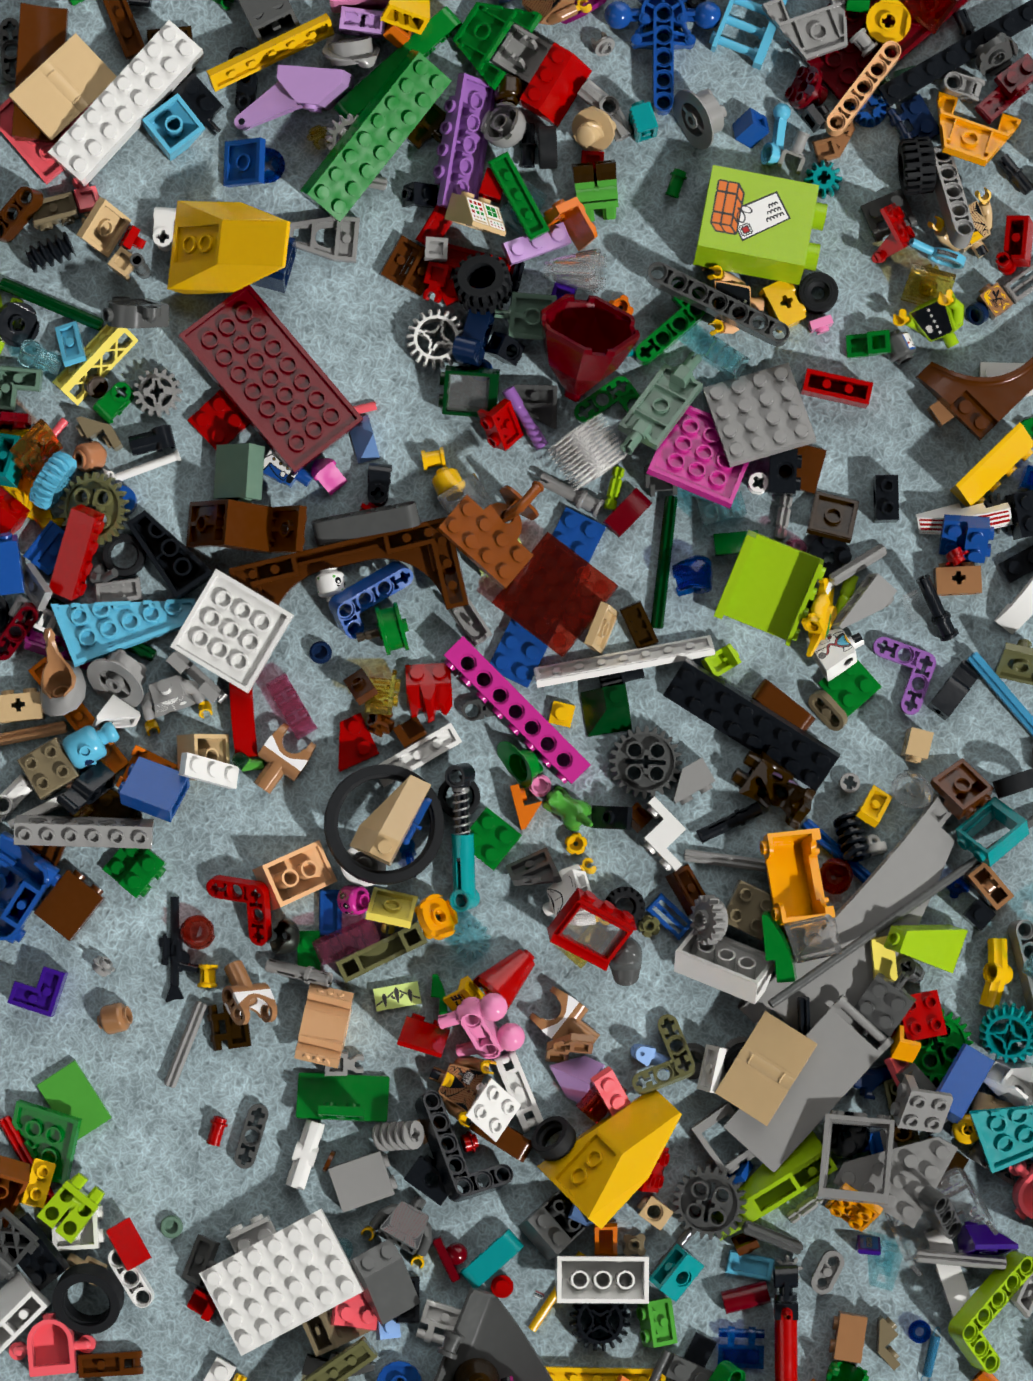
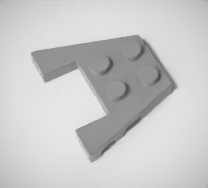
[761,0,848,61]

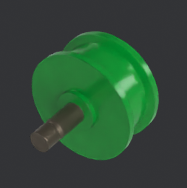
[356,602,409,656]

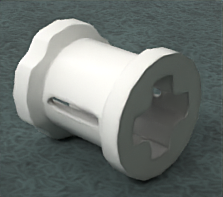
[748,472,769,495]

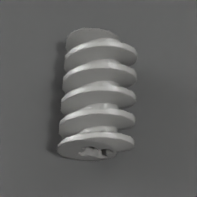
[372,1120,424,1151]

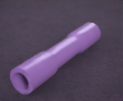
[502,386,548,450]

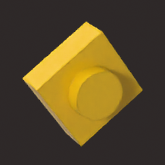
[548,701,575,728]

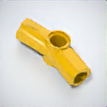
[979,938,1013,1008]

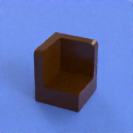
[393,717,428,749]

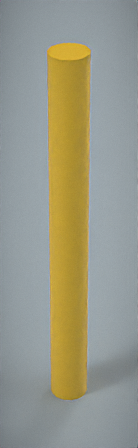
[528,1250,586,1332]

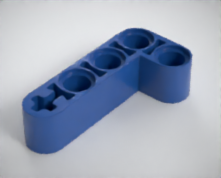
[329,561,414,639]

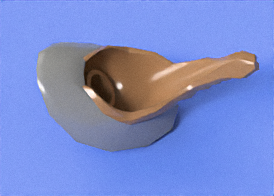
[40,628,86,717]

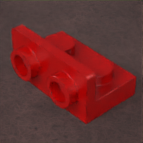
[477,398,524,451]

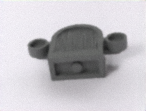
[103,296,169,328]

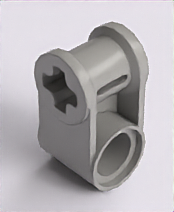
[940,71,985,105]

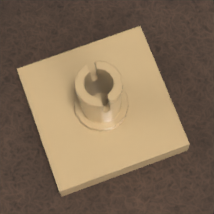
[76,197,131,258]
[574,601,619,654]

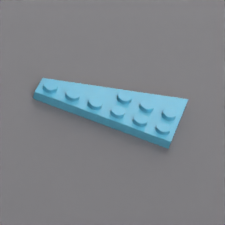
[50,598,196,667]

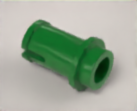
[665,168,687,199]

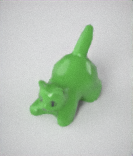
[542,785,593,832]

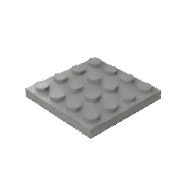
[703,363,816,467]

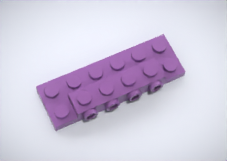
[433,73,495,208]

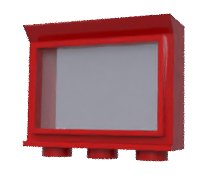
[547,888,637,971]

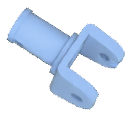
[630,1044,671,1072]

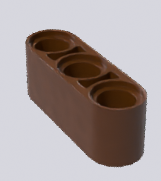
[0,186,44,243]
[750,679,816,732]
[469,1121,533,1163]

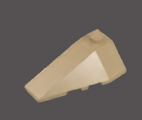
[349,775,431,866]

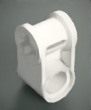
[153,207,176,252]

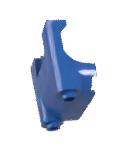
[0,830,62,944]

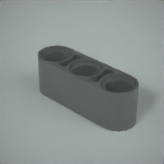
[918,1185,962,1239]

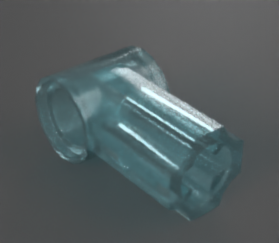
[17,339,63,376]

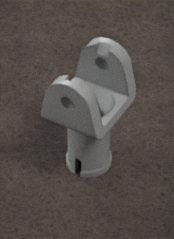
[777,130,810,175]

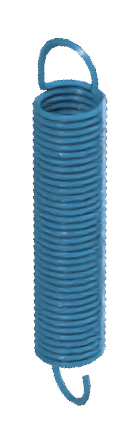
[921,1327,941,1381]

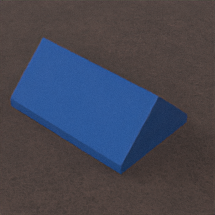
[936,1043,995,1124]

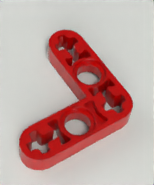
[206,875,272,946]

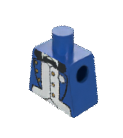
[263,449,313,488]

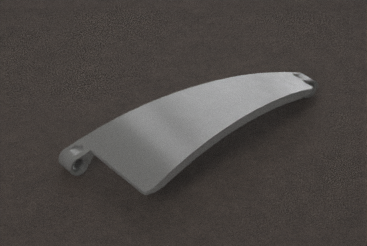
[738,794,954,1034]

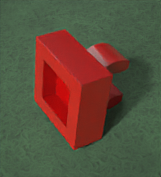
[118,225,146,250]

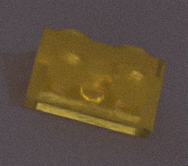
[365,670,401,715]

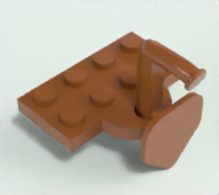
[437,481,544,590]

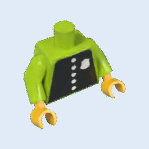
[893,289,964,348]

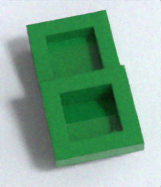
[846,330,891,358]
[431,974,448,1019]

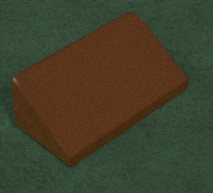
[665,864,706,916]

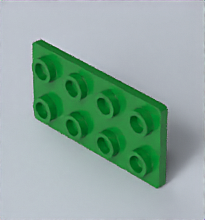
[296,1072,390,1122]

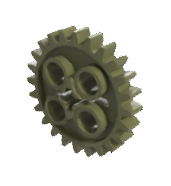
[58,472,130,545]

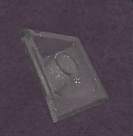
[784,914,842,963]

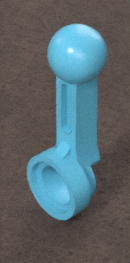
[760,103,791,166]

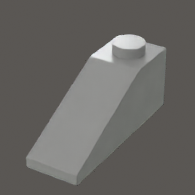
[831,573,897,629]

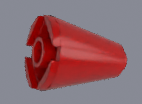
[473,949,535,1010]

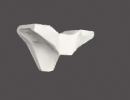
[983,1060,1033,1107]

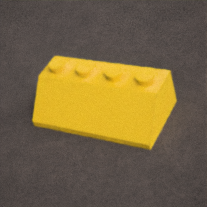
[950,422,1033,507]

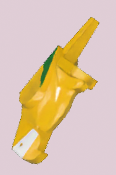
[801,578,837,657]

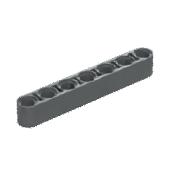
[647,262,790,347]

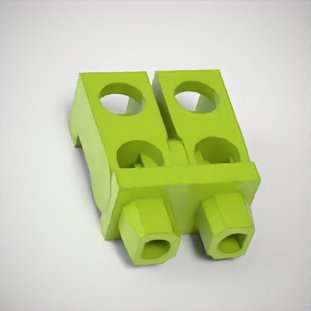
[37,1172,105,1244]

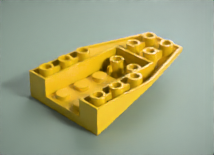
[167,201,290,295]
[537,1090,682,1229]

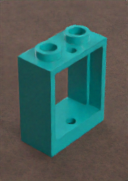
[956,797,1029,867]

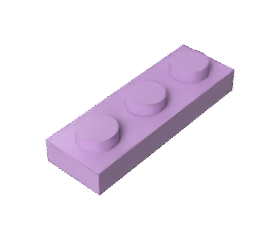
[501,222,572,266]

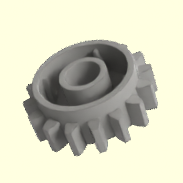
[690,895,728,945]

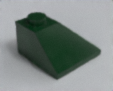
[580,684,632,737]

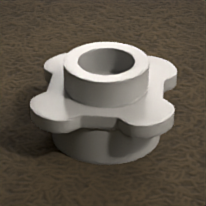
[92,955,115,977]

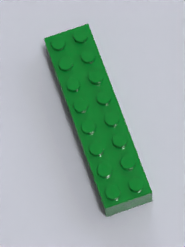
[300,49,452,222]

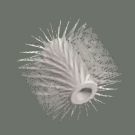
[547,413,627,491]

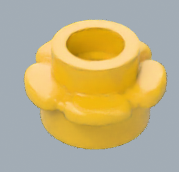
[565,833,587,855]

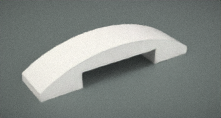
[994,576,1033,634]

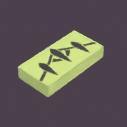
[373,981,422,1011]

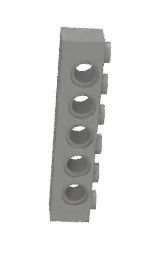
[14,815,154,849]

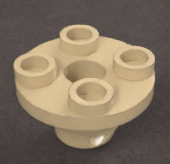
[572,106,616,151]

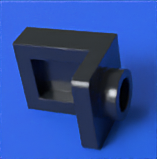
[401,182,438,208]

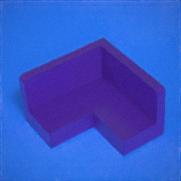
[7,966,68,1017]

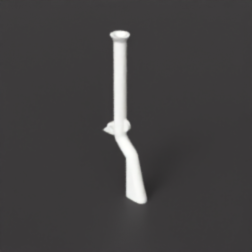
[82,449,182,502]

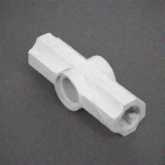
[0,774,34,823]
[286,1119,325,1190]

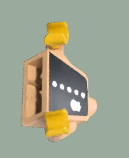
[707,265,764,336]

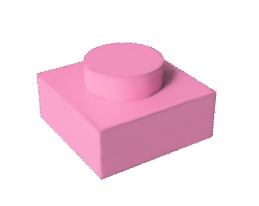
[808,314,834,335]

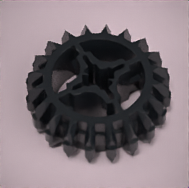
[569,1303,631,1351]

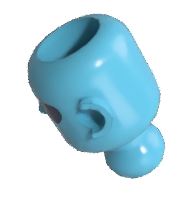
[62,722,120,769]

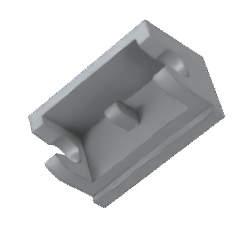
[449,596,492,647]

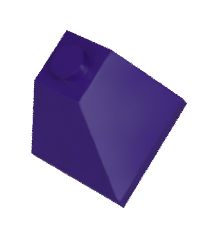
[957,1221,1019,1255]

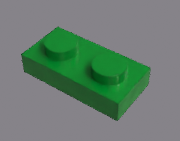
[297,930,321,971]

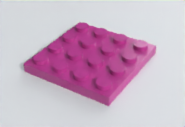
[646,406,749,509]

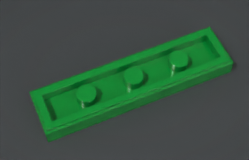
[488,151,550,241]

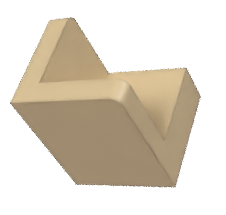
[107,246,134,282]

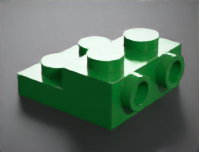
[102,848,167,898]

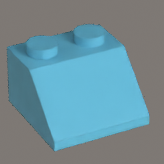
[142,93,205,162]

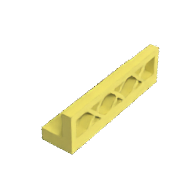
[52,324,139,406]

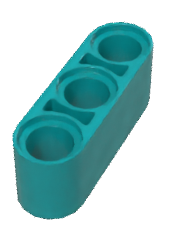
[460,1229,524,1288]

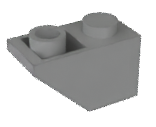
[673,758,715,805]

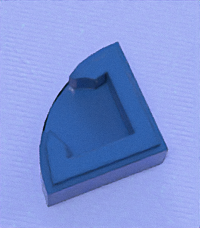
[727,1160,753,1183]

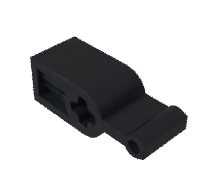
[927,660,980,720]
[56,761,115,815]

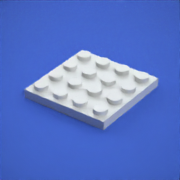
[170,569,294,693]

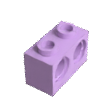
[339,6,386,39]

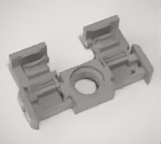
[166,650,229,704]

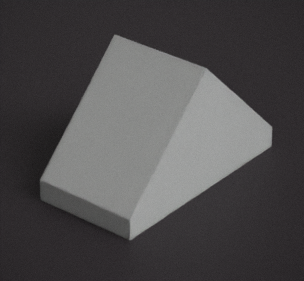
[1010,1273,1033,1318]

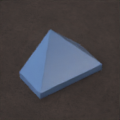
[350,415,380,464]

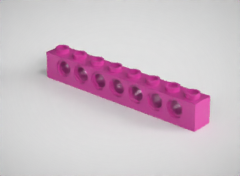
[443,636,591,784]

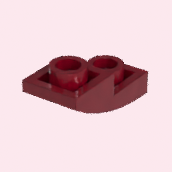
[603,488,652,538]

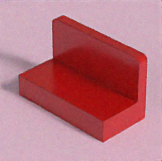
[106,1217,152,1271]

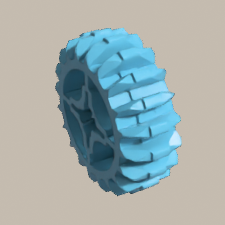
[29,451,77,510]

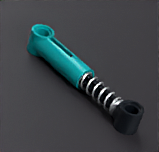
[445,763,480,912]

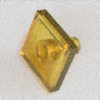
[900,263,956,305]

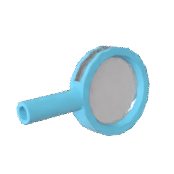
[909,238,966,269]

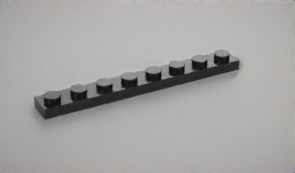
[877,0,1033,108]

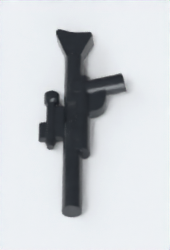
[159,897,199,1002]

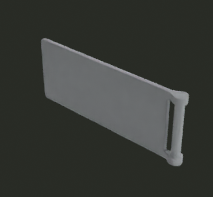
[724,994,894,1172]

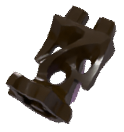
[731,751,816,830]

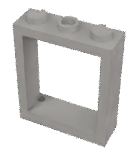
[818,1110,895,1206]

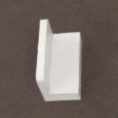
[696,1044,729,1094]

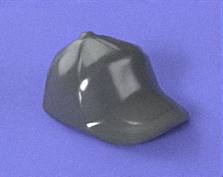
[609,938,642,986]

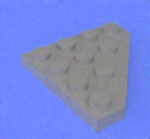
[833,1136,958,1228]

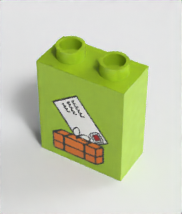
[693,165,828,285]

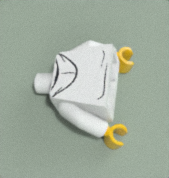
[542,858,610,926]

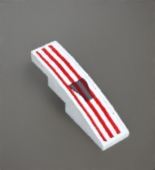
[916,502,1013,535]

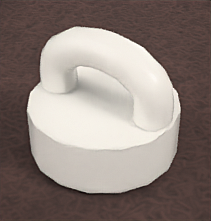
[865,834,888,856]

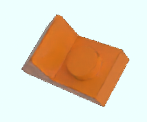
[510,784,542,830]

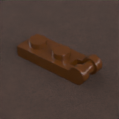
[78,1350,144,1378]

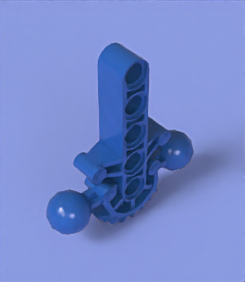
[604,0,722,116]

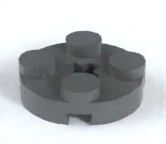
[975,32,1018,76]

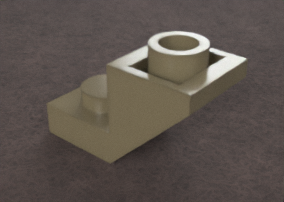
[76,416,124,451]
[876,1315,901,1370]

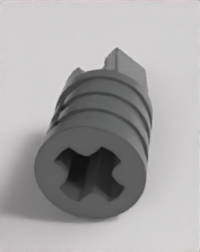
[897,957,925,984]

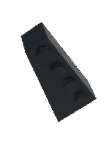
[126,510,214,599]

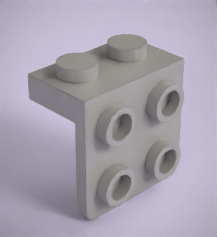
[890,1074,953,1133]

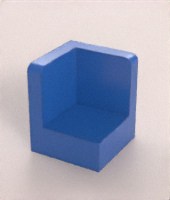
[732,108,769,148]

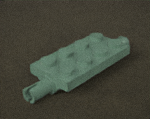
[618,351,703,455]

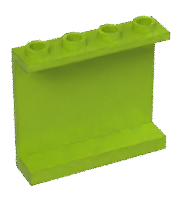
[714,529,826,646]

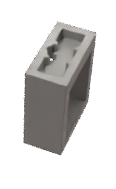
[691,1101,755,1174]

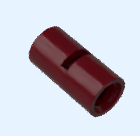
[721,1281,771,1314]

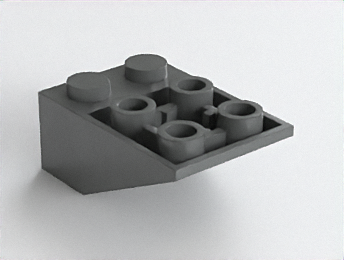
[238,0,300,45]
[518,1189,587,1261]

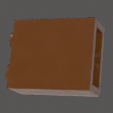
[34,869,105,941]

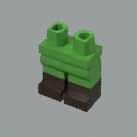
[571,159,619,222]

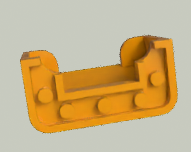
[760,828,835,925]

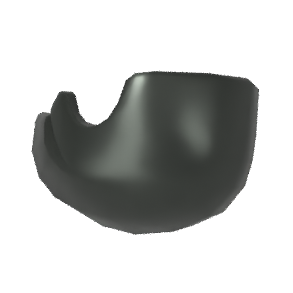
[270,919,300,954]

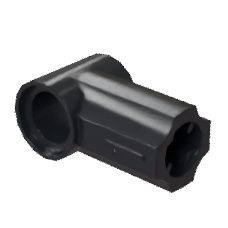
[128,425,176,456]

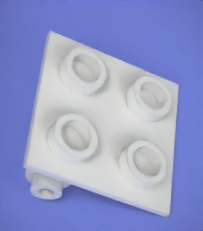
[465,1078,521,1142]

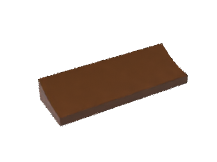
[12,3,69,143]

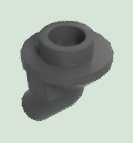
[89,563,118,584]

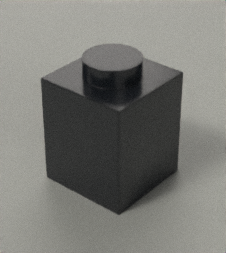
[961,899,996,931]

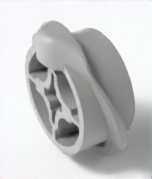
[322,34,380,68]

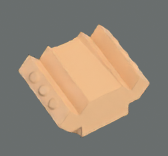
[294,983,354,1069]

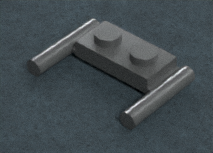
[649,1349,713,1381]

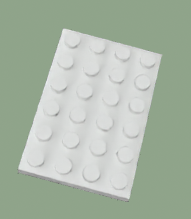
[199,1208,364,1356]

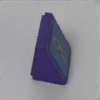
[856,1235,881,1256]

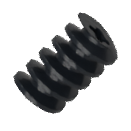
[25,231,76,273]
[833,811,872,862]

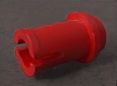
[206,1116,228,1146]

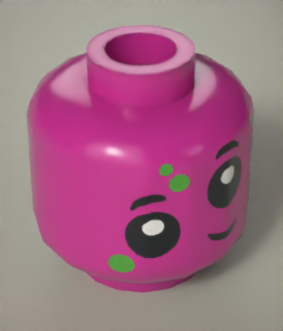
[337,885,371,915]

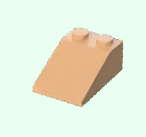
[252,840,337,911]

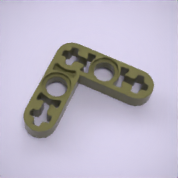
[632,1014,695,1095]

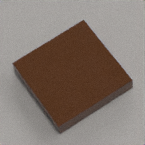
[779,445,827,494]

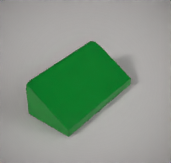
[713,530,758,556]

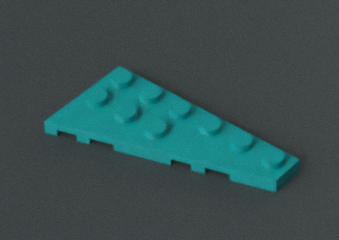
[968,1105,1033,1174]

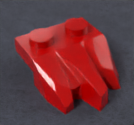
[405,663,453,723]

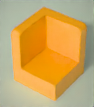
[891,1025,921,1063]

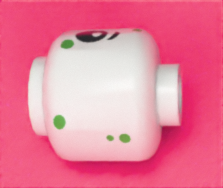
[315,568,346,602]

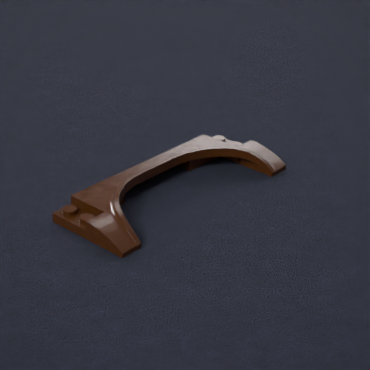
[915,357,1033,441]
[229,517,469,610]

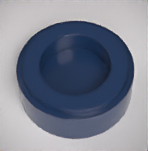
[966,302,989,325]

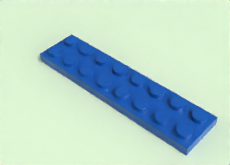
[490,507,606,688]

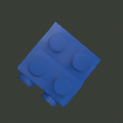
[939,514,994,563]

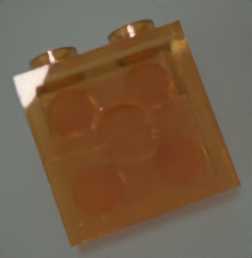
[9,419,63,482]

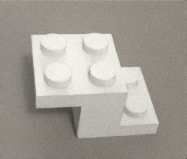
[643,796,686,871]

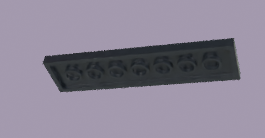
[663,658,840,791]

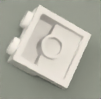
[52,1205,105,1251]

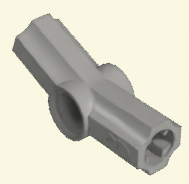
[577,79,633,142]

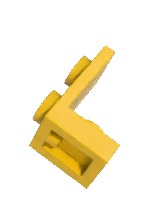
[19,1158,56,1209]

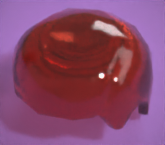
[820,858,853,895]
[180,915,215,950]

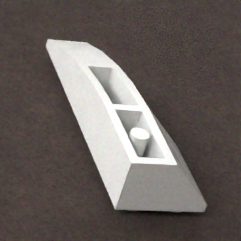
[0,1270,51,1354]

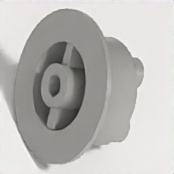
[673,88,727,149]
[87,649,147,708]

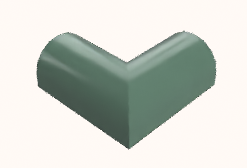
[0,365,43,413]

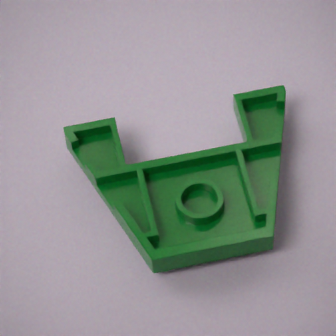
[452,2,543,90]

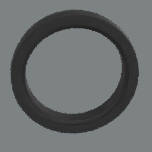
[324,764,444,885]

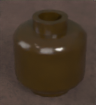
[493,73,523,106]

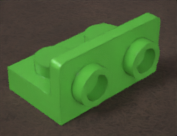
[636,1297,678,1348]

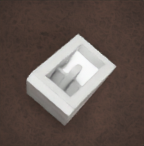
[92,694,141,730]

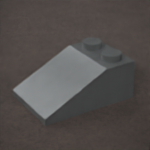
[350,1238,421,1326]

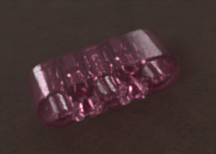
[266,672,318,740]
[312,918,381,965]

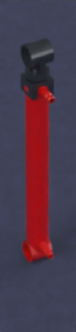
[773,1265,798,1381]

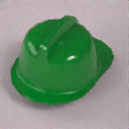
[497,741,543,788]

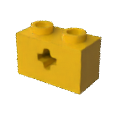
[758,281,806,333]

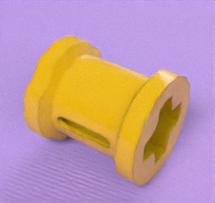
[421,447,446,470]
[197,964,218,988]

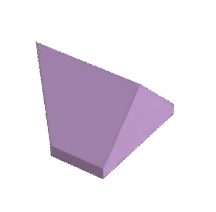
[549,1056,605,1107]

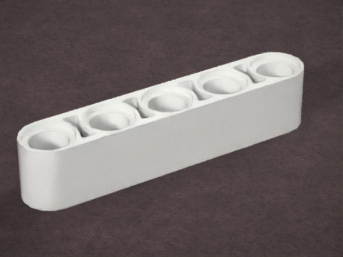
[924,1230,971,1318]

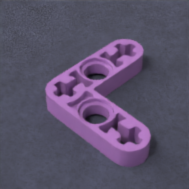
[873,637,936,715]

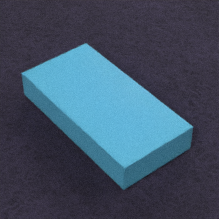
[725,1250,775,1282]

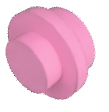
[529,774,552,797]

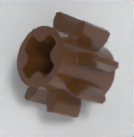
[366,707,395,737]

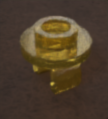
[307,125,330,150]

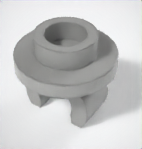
[591,31,615,57]

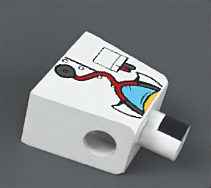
[806,629,864,682]

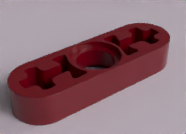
[0,602,39,660]

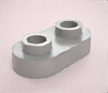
[810,1250,844,1294]

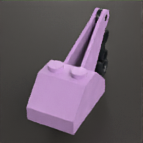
[228,47,355,131]

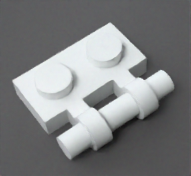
[415,1299,462,1345]

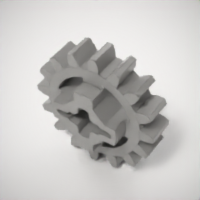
[133,368,183,418]

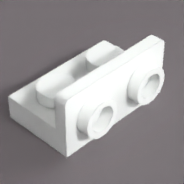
[226,1214,277,1254]

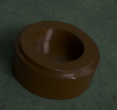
[84,374,108,398]

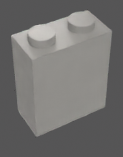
[328,1150,398,1212]

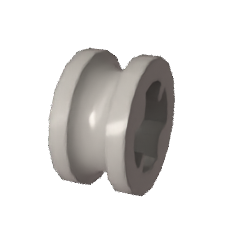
[839,773,860,793]

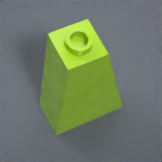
[884,924,968,973]

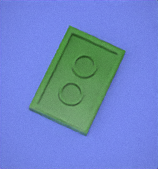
[37,1060,112,1140]

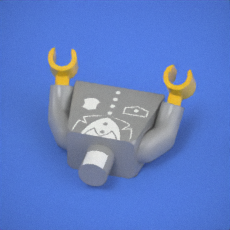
[140,675,212,736]

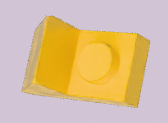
[856,785,892,828]

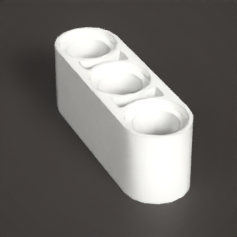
[108,1249,155,1308]

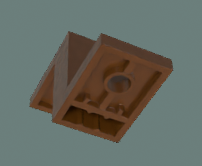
[186,499,307,554]

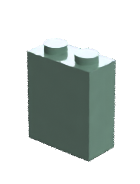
[213,443,265,503]

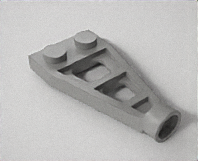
[289,216,360,263]

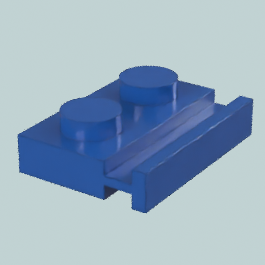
[23,520,65,576]

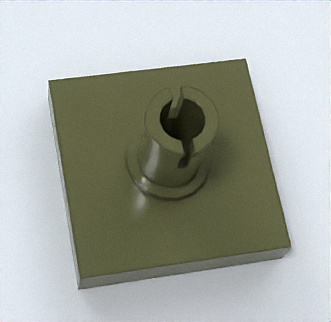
[995,639,1033,685]

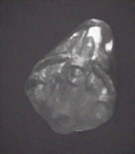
[543,248,607,294]

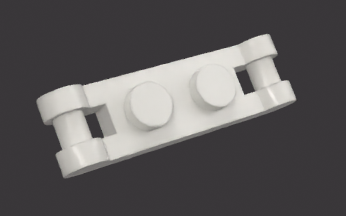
[494,1051,544,1133]

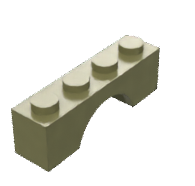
[335,922,428,983]

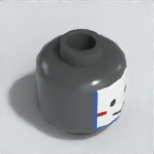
[887,329,916,365]

